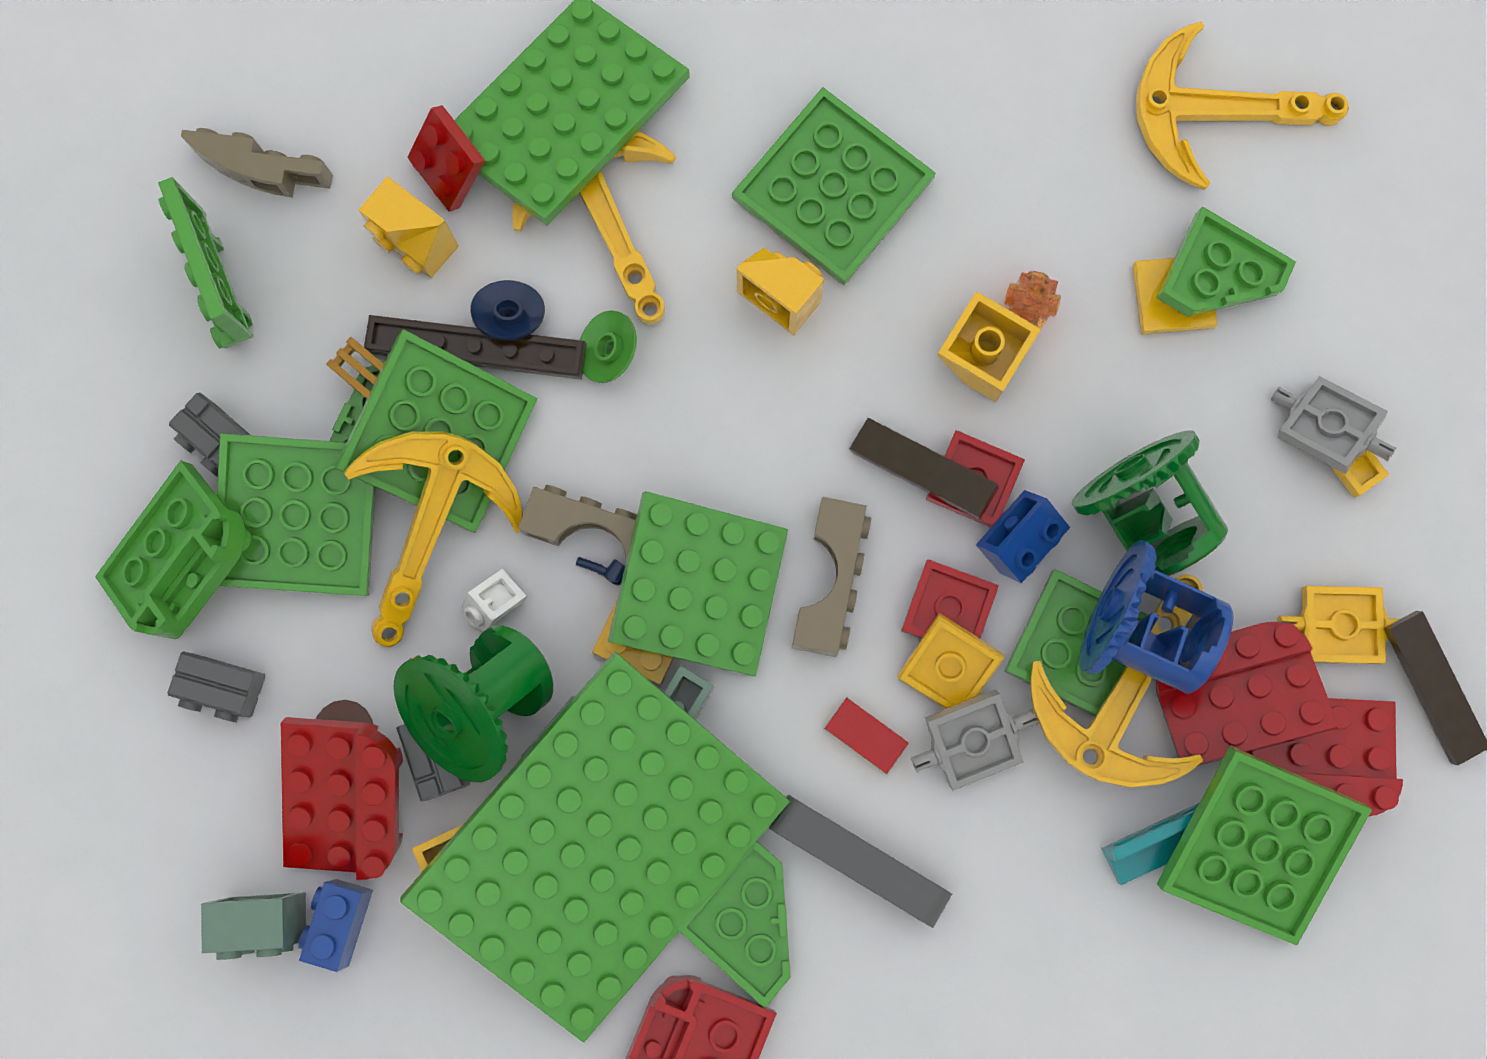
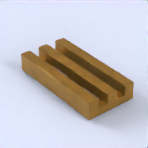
[326,337,384,399]

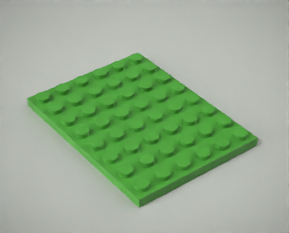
[400,651,790,1043]

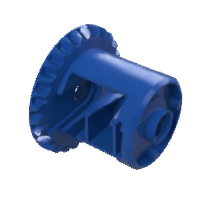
[1079,540,1234,694]

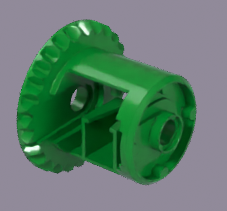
[1072,430,1228,576]
[393,625,553,782]

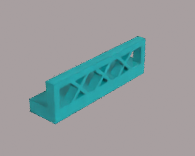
[1101,802,1200,885]

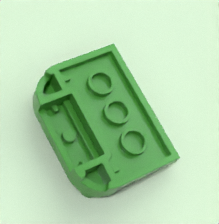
[158,177,253,349]
[95,460,251,639]

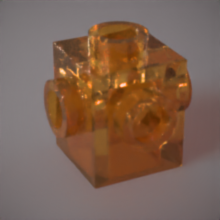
[1004,271,1061,329]

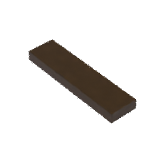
[849,418,999,520]
[1383,611,1487,766]

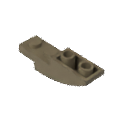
[181,128,333,198]

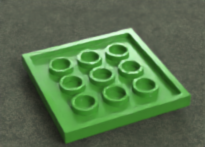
[732,87,936,286]
[335,329,538,533]
[217,433,375,596]
[608,491,788,676]
[1157,746,1372,945]

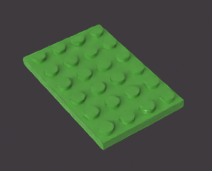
[454,0,690,226]

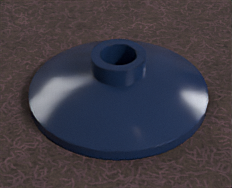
[470,280,545,340]

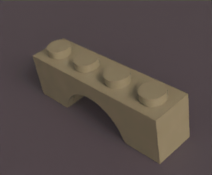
[518,485,637,562]
[792,497,872,657]

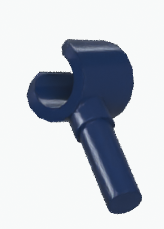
[576,557,625,586]

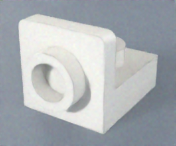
[462,569,527,632]

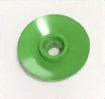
[580,310,637,383]

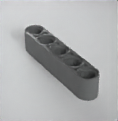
[769,795,952,928]

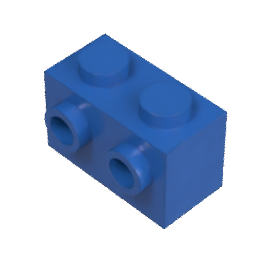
[976,490,1071,583]
[298,879,373,972]

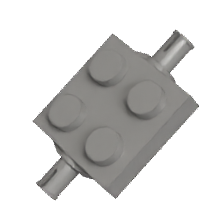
[1271,376,1397,474]
[911,689,1039,791]

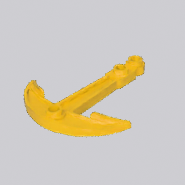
[1136,21,1349,190]
[512,131,676,325]
[344,432,523,647]
[1030,574,1203,788]

